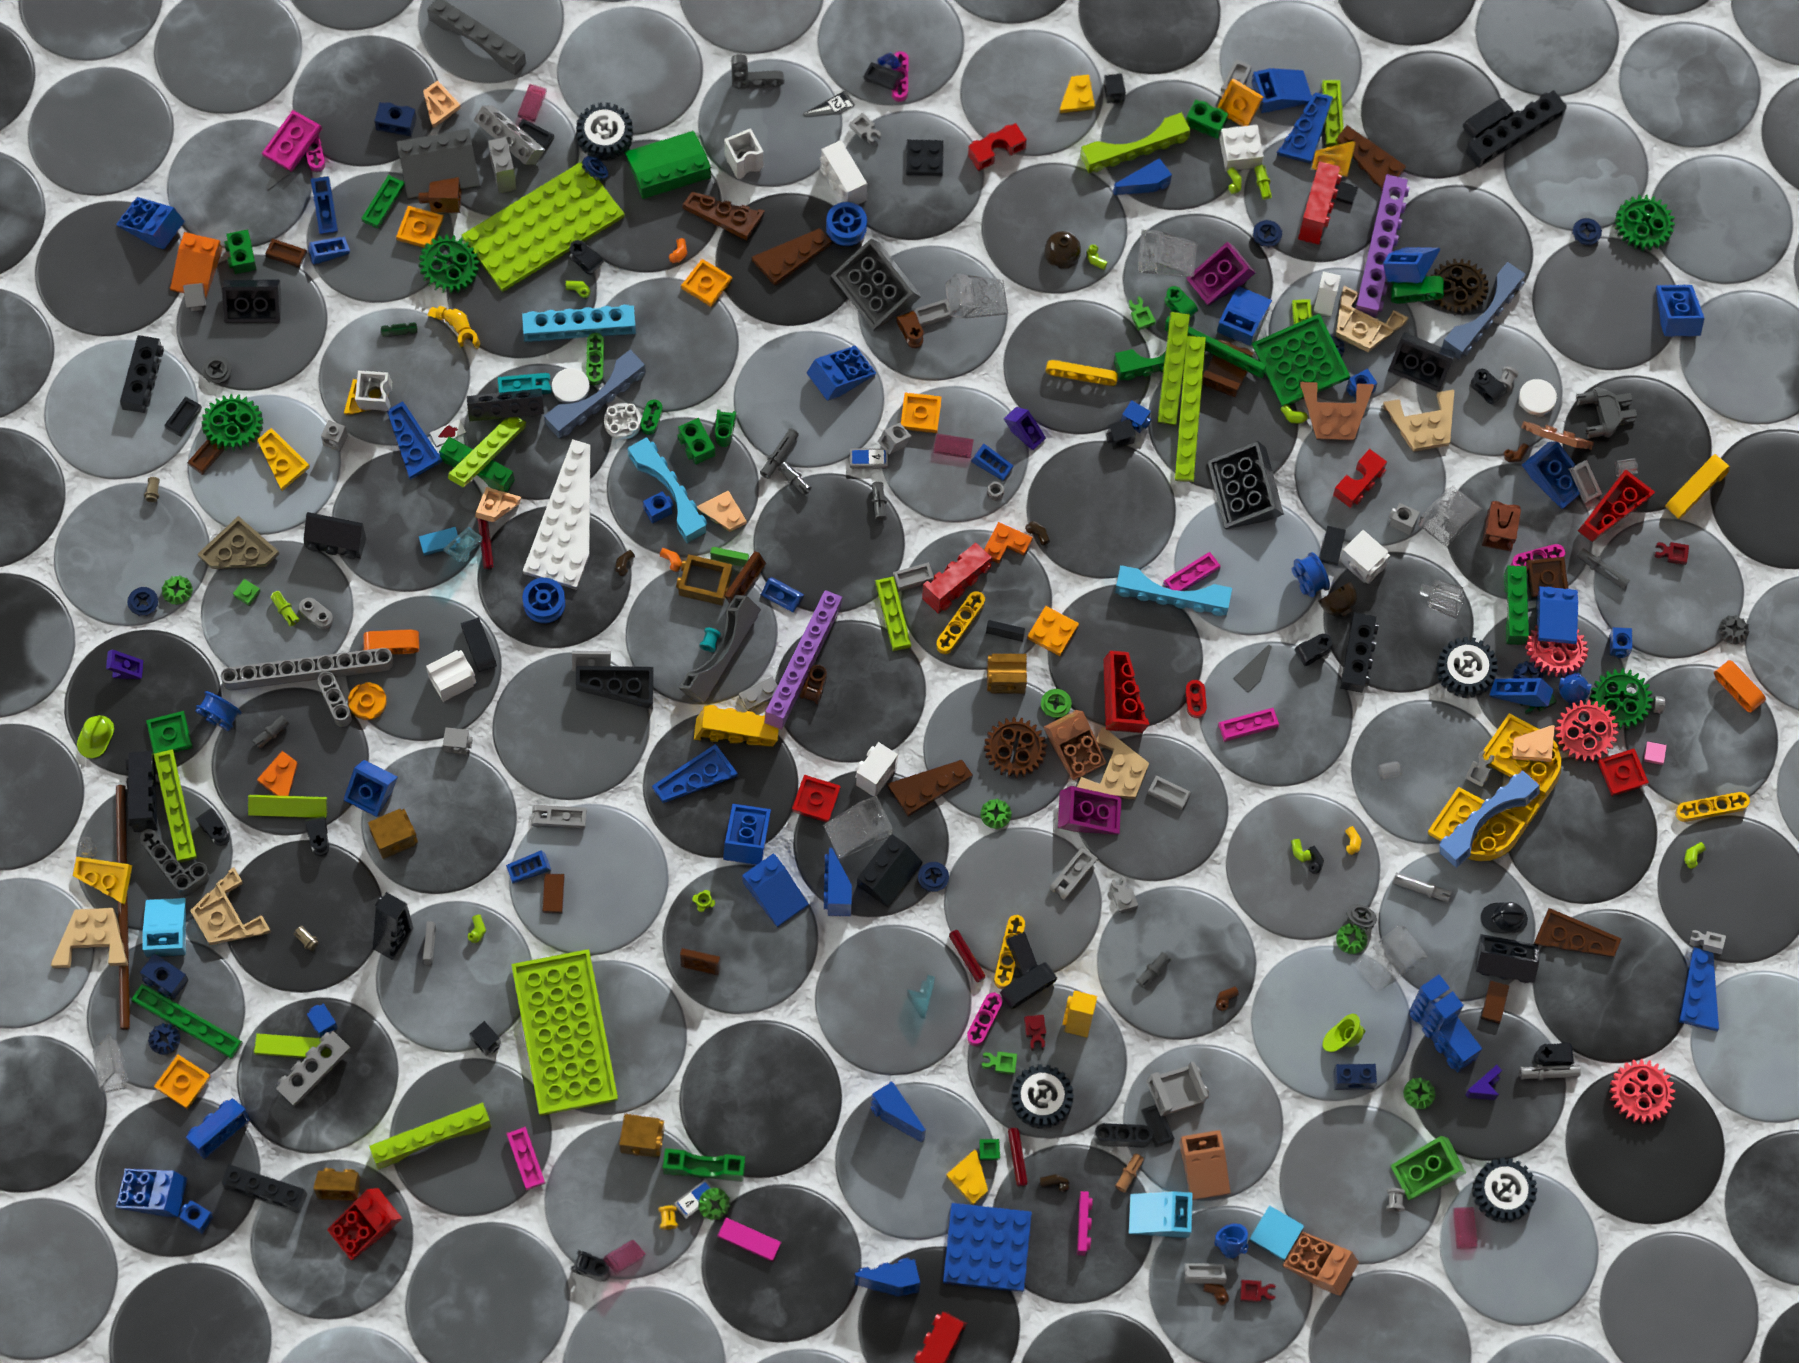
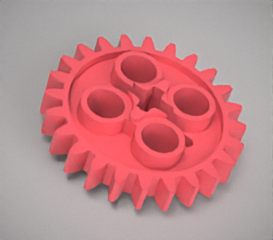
[1525,625,1588,677]
[1555,700,1618,762]
[1609,1059,1675,1124]

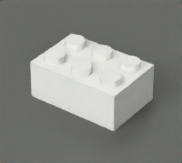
[820,140,867,205]

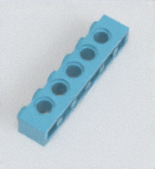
[522,305,636,342]

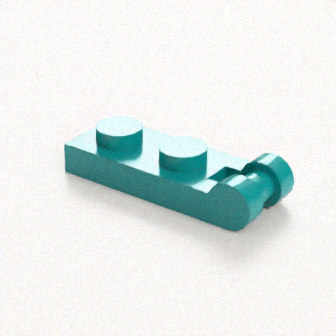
[498,373,552,395]

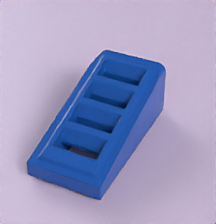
[308,236,350,264]
[971,444,1014,481]
[506,850,551,883]

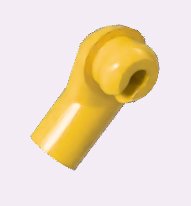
[1345,826,1362,855]

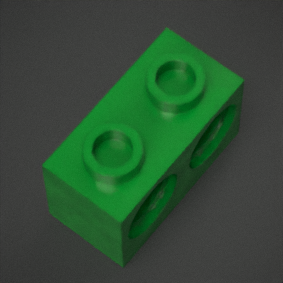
[1186,99,1229,139]
[224,229,257,274]
[677,418,715,465]

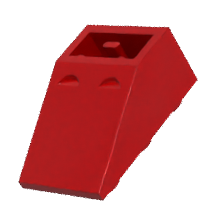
[327,1188,402,1260]

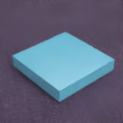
[1249,1205,1304,1261]

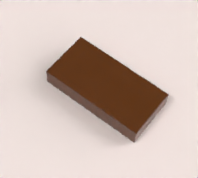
[265,238,307,268]
[187,439,225,475]
[543,874,565,914]
[1481,980,1509,1024]

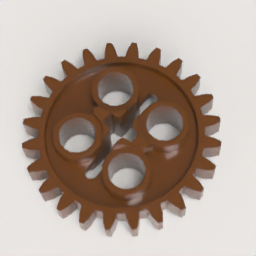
[984,717,1047,779]

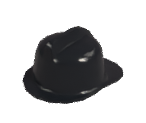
[1481,902,1528,933]

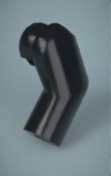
[1308,845,1324,874]

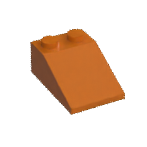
[170,232,223,298]

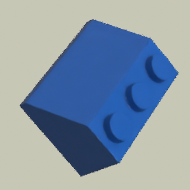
[186,1098,250,1159]

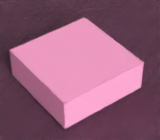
[1644,742,1666,765]

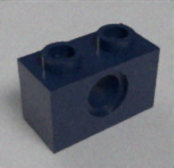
[374,102,417,137]
[140,953,188,999]
[1333,1064,1377,1090]

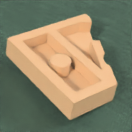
[423,80,461,128]
[475,487,521,522]
[697,491,747,532]
[1513,725,1555,762]

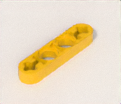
[1045,360,1118,386]
[936,591,985,654]
[1675,792,1750,822]
[994,915,1025,989]

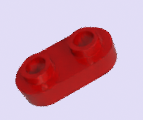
[1185,680,1207,718]

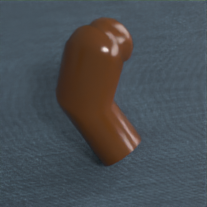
[1215,986,1239,1011]

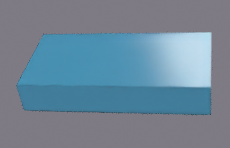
[419,527,461,556]

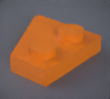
[257,751,298,796]

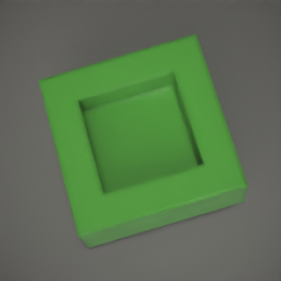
[233,579,261,606]

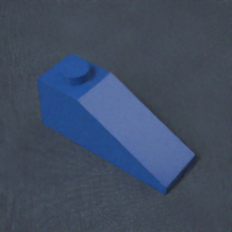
[1113,158,1172,195]
[311,176,338,234]
[1489,678,1553,706]

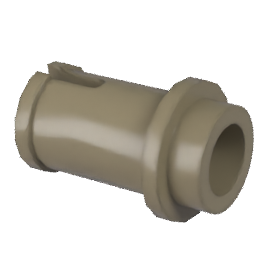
[144,477,160,502]
[294,926,319,951]

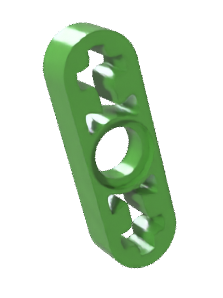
[586,333,604,386]

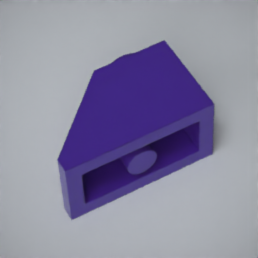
[1004,407,1046,450]

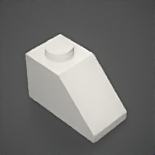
[1313,272,1341,318]

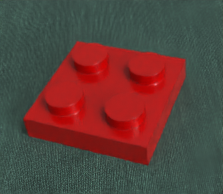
[1598,748,1649,796]
[792,775,841,823]

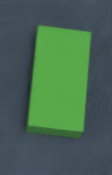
[710,547,749,567]

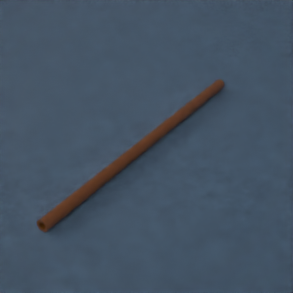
[116,785,130,1030]

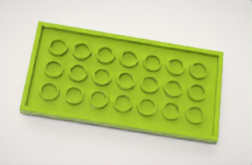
[461,161,625,292]
[511,949,618,1116]

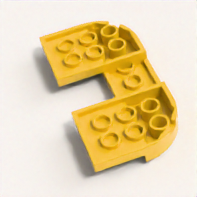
[1428,713,1561,861]

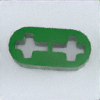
[640,399,663,435]

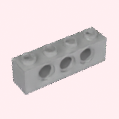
[473,105,545,165]
[276,1031,351,1107]

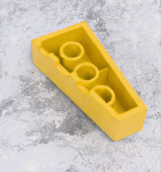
[694,705,779,747]
[1062,990,1097,1038]

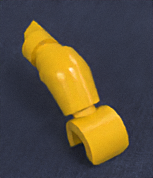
[427,306,480,349]

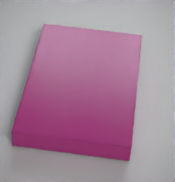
[261,110,323,172]

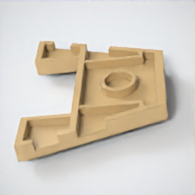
[1335,286,1408,353]
[1383,390,1454,452]
[1077,727,1149,799]
[190,867,271,945]
[51,908,128,968]

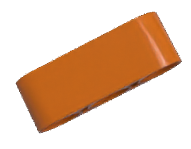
[363,630,419,655]
[1714,660,1766,713]

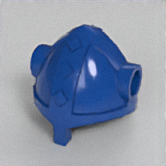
[1559,673,1592,706]
[1215,1224,1248,1259]

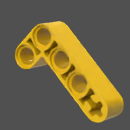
[1665,454,1730,519]

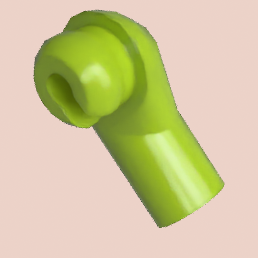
[1227,167,1242,194]
[1086,245,1108,270]
[566,281,591,298]
[1280,405,1308,424]
[1291,839,1312,863]
[1684,842,1706,869]
[467,915,486,943]

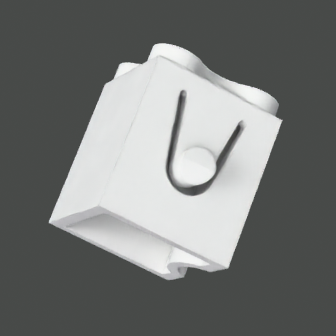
[724,128,764,179]
[355,371,392,411]
[1339,530,1391,584]
[426,650,477,702]

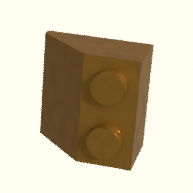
[314,1168,360,1201]

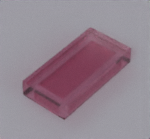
[518,84,547,122]
[934,434,974,459]
[1453,1207,1478,1249]
[603,1239,646,1274]

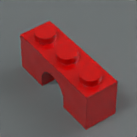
[968,123,1027,171]
[1333,448,1387,508]

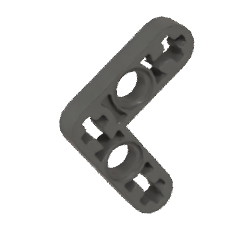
[731,54,784,89]

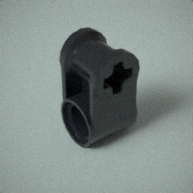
[570,240,604,275]
[1471,369,1507,405]
[1294,633,1332,666]
[196,807,230,846]
[305,816,329,856]
[1534,1042,1574,1066]
[570,1250,611,1282]

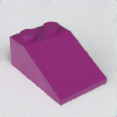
[1186,241,1255,306]
[1058,786,1121,835]

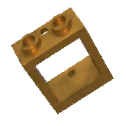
[676,554,733,606]

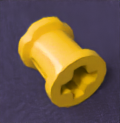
[659,1206,678,1230]

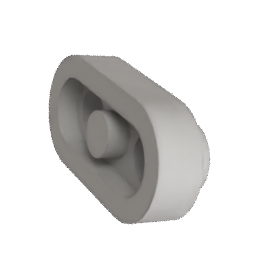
[299,598,333,629]

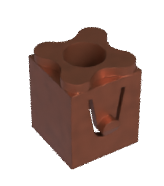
[1482,501,1521,552]

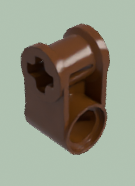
[896,311,924,348]
[800,665,827,704]

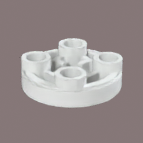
[552,368,590,404]
[1518,379,1557,417]
[604,403,641,440]

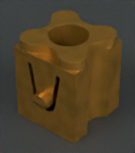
[987,654,1027,694]
[368,809,418,859]
[619,1114,665,1158]

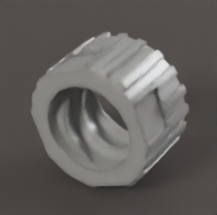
[987,482,1004,500]
[1651,696,1665,714]

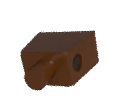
[419,177,462,213]

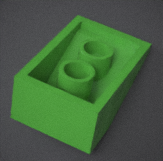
[1391,1136,1466,1200]

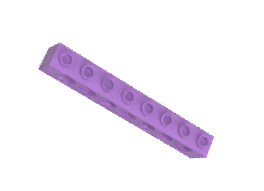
[1356,175,1410,318]
[764,590,842,730]

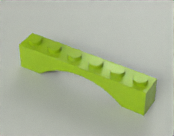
[1080,112,1190,173]
[369,1103,491,1170]

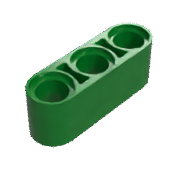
[1391,276,1444,304]

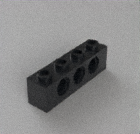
[120,335,164,413]
[467,388,544,422]
[1340,612,1379,693]
[221,1164,307,1214]

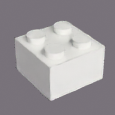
[1220,125,1264,171]
[855,742,898,798]

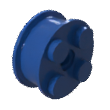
[826,202,867,246]
[1291,552,1330,597]
[522,577,565,623]
[195,691,242,731]

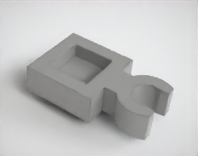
[849,112,881,145]
[1465,751,1495,787]
[1111,876,1138,913]
[1689,930,1726,954]

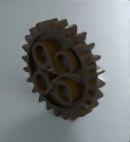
[1431,258,1489,316]

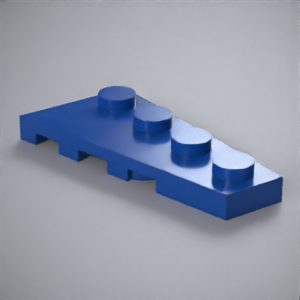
[1277,92,1333,164]
[387,401,442,480]
[652,744,738,803]
[1679,947,1719,1031]

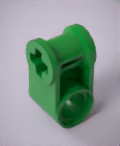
[1164,286,1198,318]
[715,409,736,447]

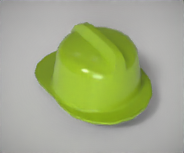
[77,715,114,759]
[1322,1013,1366,1052]

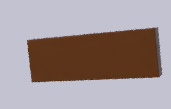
[724,551,766,604]

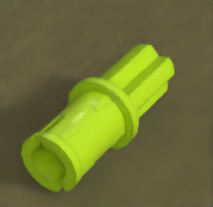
[1254,165,1272,200]
[270,591,300,627]

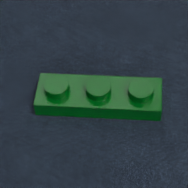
[361,175,405,229]

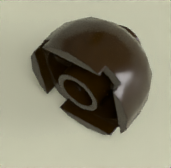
[1044,231,1081,269]
[1318,581,1357,617]

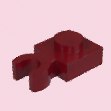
[1654,542,1689,565]
[1024,1014,1046,1050]
[1240,1280,1276,1303]

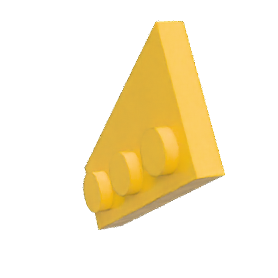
[257,428,310,491]
[73,857,132,904]

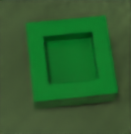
[979,1139,1000,1161]

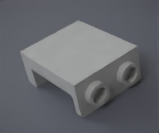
[1146,1061,1209,1117]

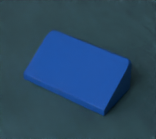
[761,577,804,613]

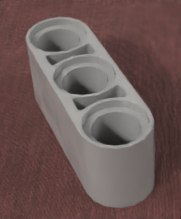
[318,671,352,727]

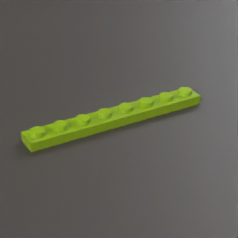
[1175,336,1206,482]

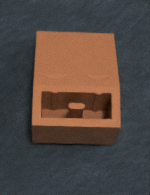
[1043,710,1106,780]
[1179,1130,1231,1200]
[1283,1231,1359,1296]

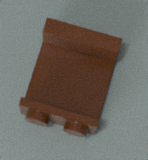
[1202,339,1254,398]

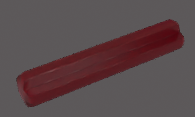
[478,518,494,569]
[949,930,986,983]
[1008,1128,1028,1186]

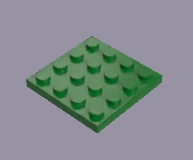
[1252,314,1351,406]

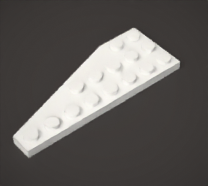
[523,439,590,590]

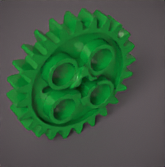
[1614,195,1675,251]
[418,234,479,294]
[201,394,263,451]
[1590,668,1653,730]

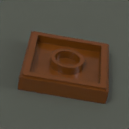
[1526,557,1569,598]
[680,948,721,976]

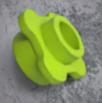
[692,890,715,912]

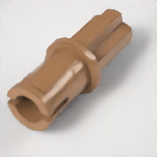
[1115,1154,1144,1193]

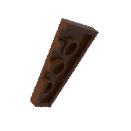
[1336,125,1406,191]
[682,192,765,240]
[751,228,832,285]
[887,760,973,817]
[1533,908,1622,958]

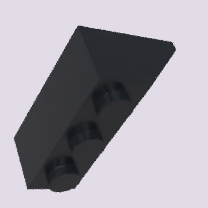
[222,280,281,323]
[1388,332,1456,392]
[303,512,366,559]
[857,834,923,908]
[1476,934,1539,983]

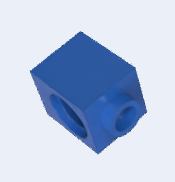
[1346,369,1378,400]
[1121,400,1152,433]
[643,491,674,524]
[1609,627,1632,658]
[307,1004,338,1038]
[179,1200,213,1234]

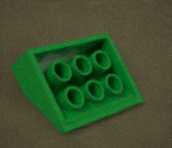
[625,130,711,199]

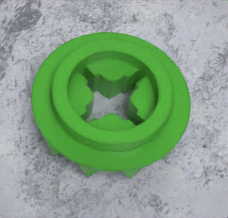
[162,575,193,605]
[1041,689,1072,719]
[980,798,1012,829]
[1336,923,1368,954]
[1403,1077,1435,1109]
[698,1188,730,1220]

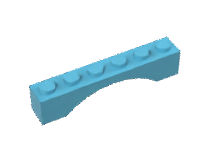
[628,437,707,543]
[1115,565,1232,616]

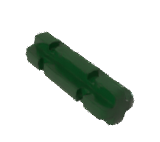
[381,322,418,337]

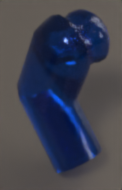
[877,53,900,69]

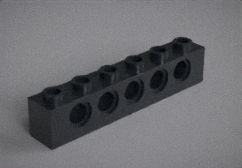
[1466,90,1567,168]

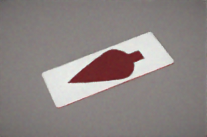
[430,419,466,446]

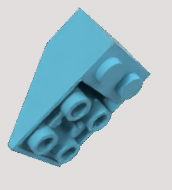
[143,898,186,957]
[1129,1191,1193,1238]

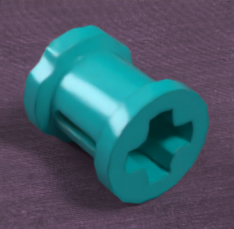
[699,627,721,652]

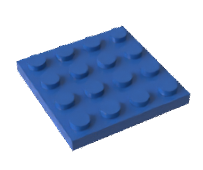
[943,1203,1031,1292]

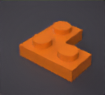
[984,522,1033,563]

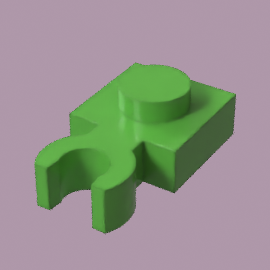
[1128,296,1156,331]
[982,1051,1017,1075]

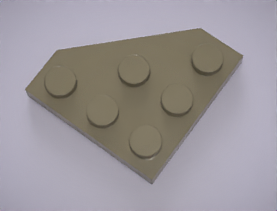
[198,516,279,569]

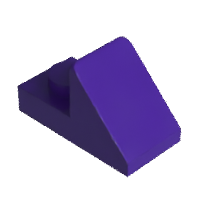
[106,649,144,679]
[1465,1065,1502,1100]

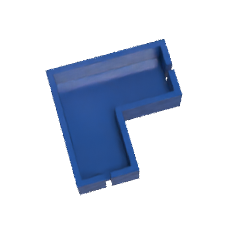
[1409,974,1482,1072]

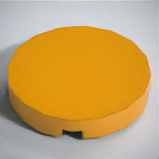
[348,682,387,720]

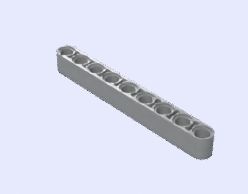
[220,648,394,690]

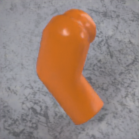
[669,238,687,263]
[659,548,682,572]

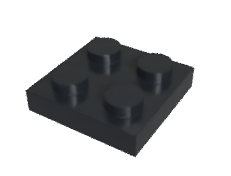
[906,139,943,176]

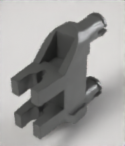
[1576,388,1637,439]

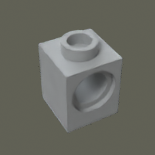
[183,283,206,311]
[321,420,348,452]
[878,423,911,455]
[1389,503,1420,535]
[443,727,473,755]

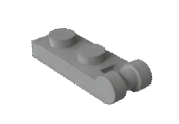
[531,805,587,829]
[1049,847,1098,901]

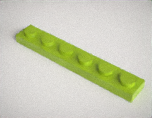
[1157,312,1190,425]
[448,417,526,488]
[154,749,197,863]

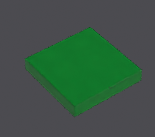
[146,711,193,754]

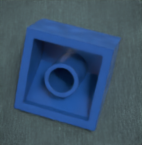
[343,760,398,817]

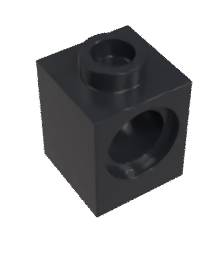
[1103,73,1126,104]
[1106,419,1136,449]
[469,1021,501,1056]

